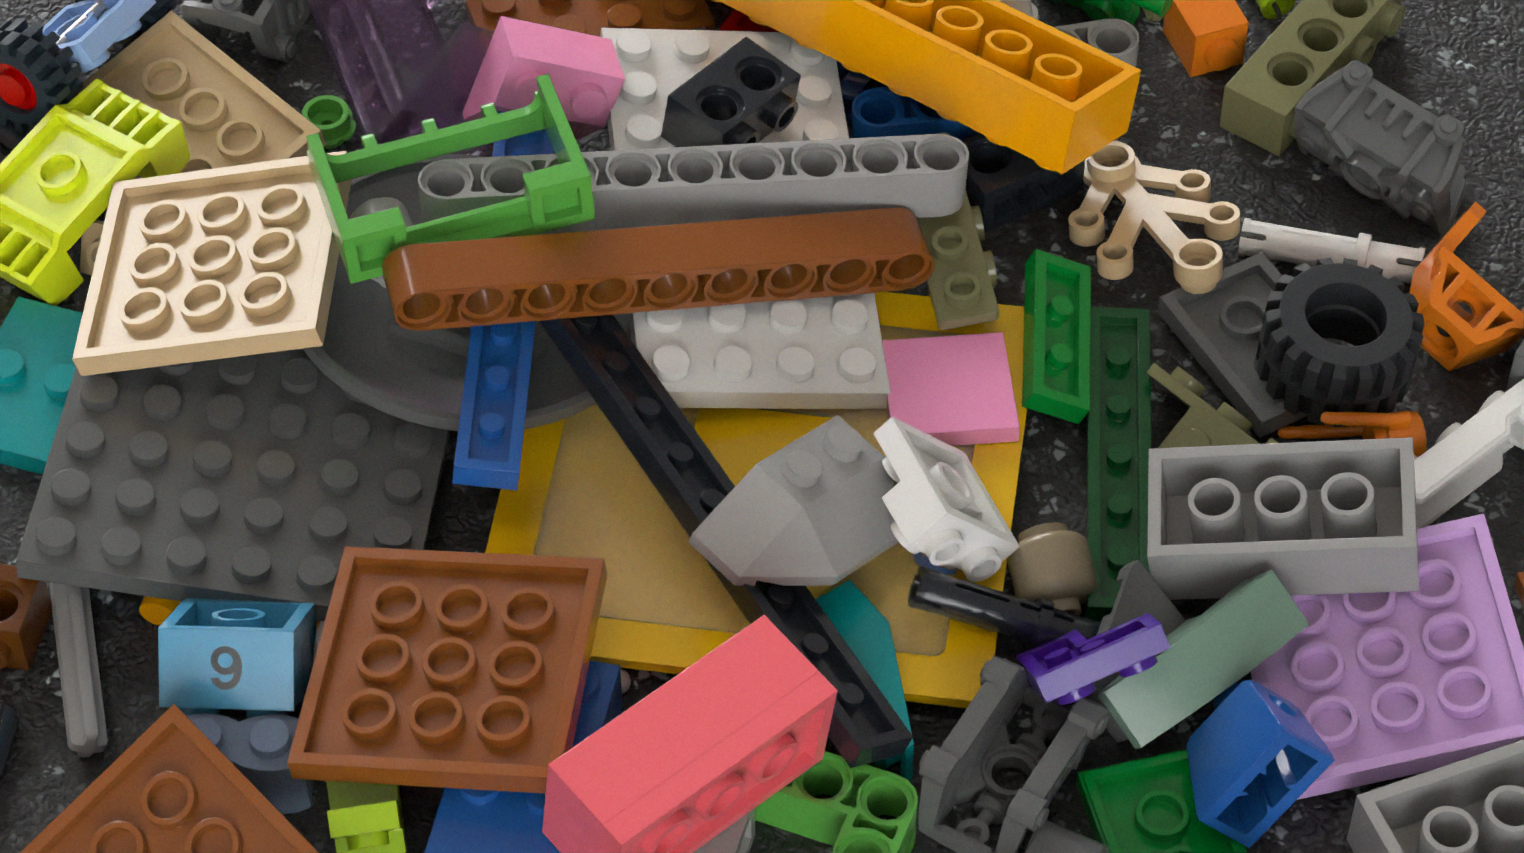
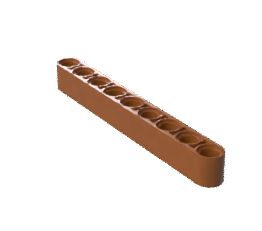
[381,207,935,331]

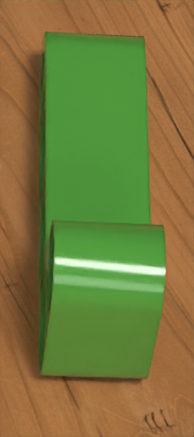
[755,751,918,853]

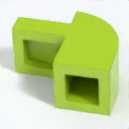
[326,781,407,853]

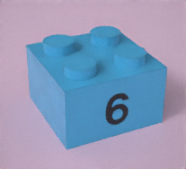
[158,598,316,718]

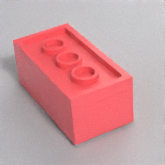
[542,614,838,853]

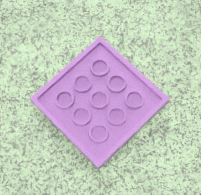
[1250,514,1524,800]

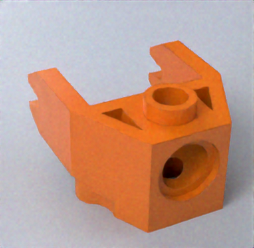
[1409,201,1524,371]

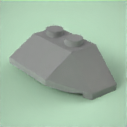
[688,415,899,586]

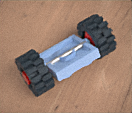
[0,0,179,134]

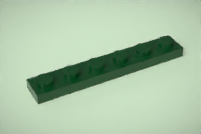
[1086,307,1151,621]

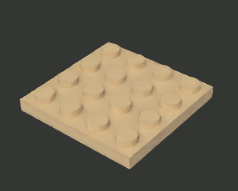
[72,151,352,376]

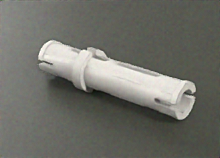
[1238,218,1426,284]

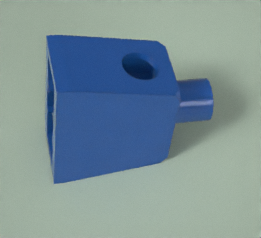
[1186,680,1335,848]

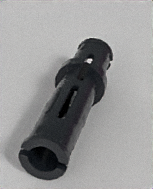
[908,566,1101,649]

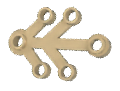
[1068,141,1240,294]

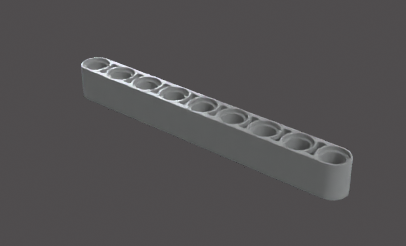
[418,134,969,235]

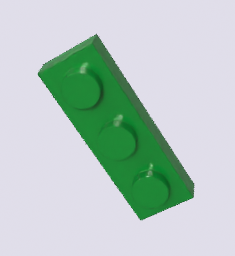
[1022,249,1091,424]

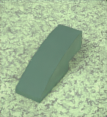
[1098,570,1309,749]

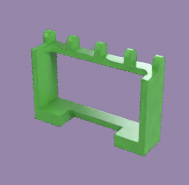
[306,74,595,284]

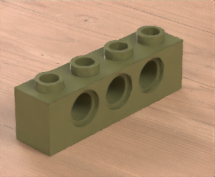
[1219,0,1406,157]

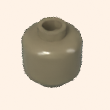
[1007,522,1097,616]

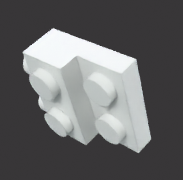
[873,417,1020,582]

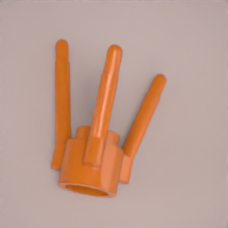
[1277,410,1427,457]

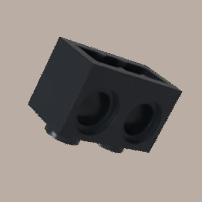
[661,37,801,147]
[961,133,1085,233]

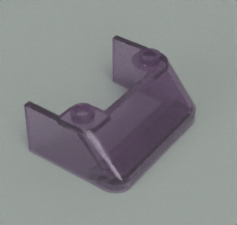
[311,0,494,144]

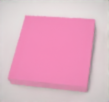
[882,332,1020,446]

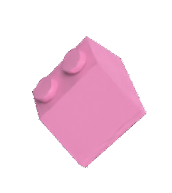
[462,16,625,140]

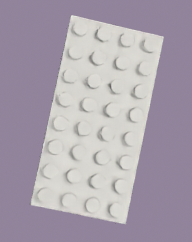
[600,28,891,409]

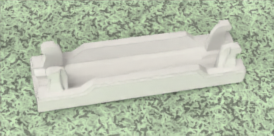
[1414,379,1524,528]

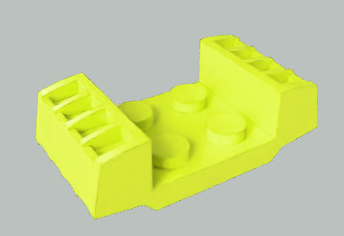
[0,78,191,306]

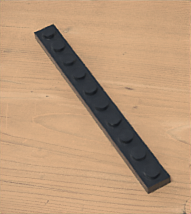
[540,315,913,768]

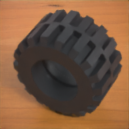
[1255,258,1424,427]

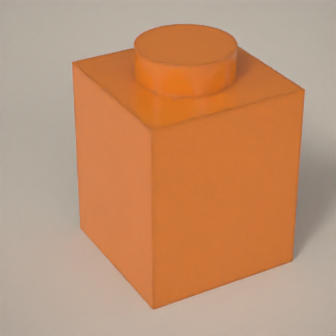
[1163,0,1249,77]

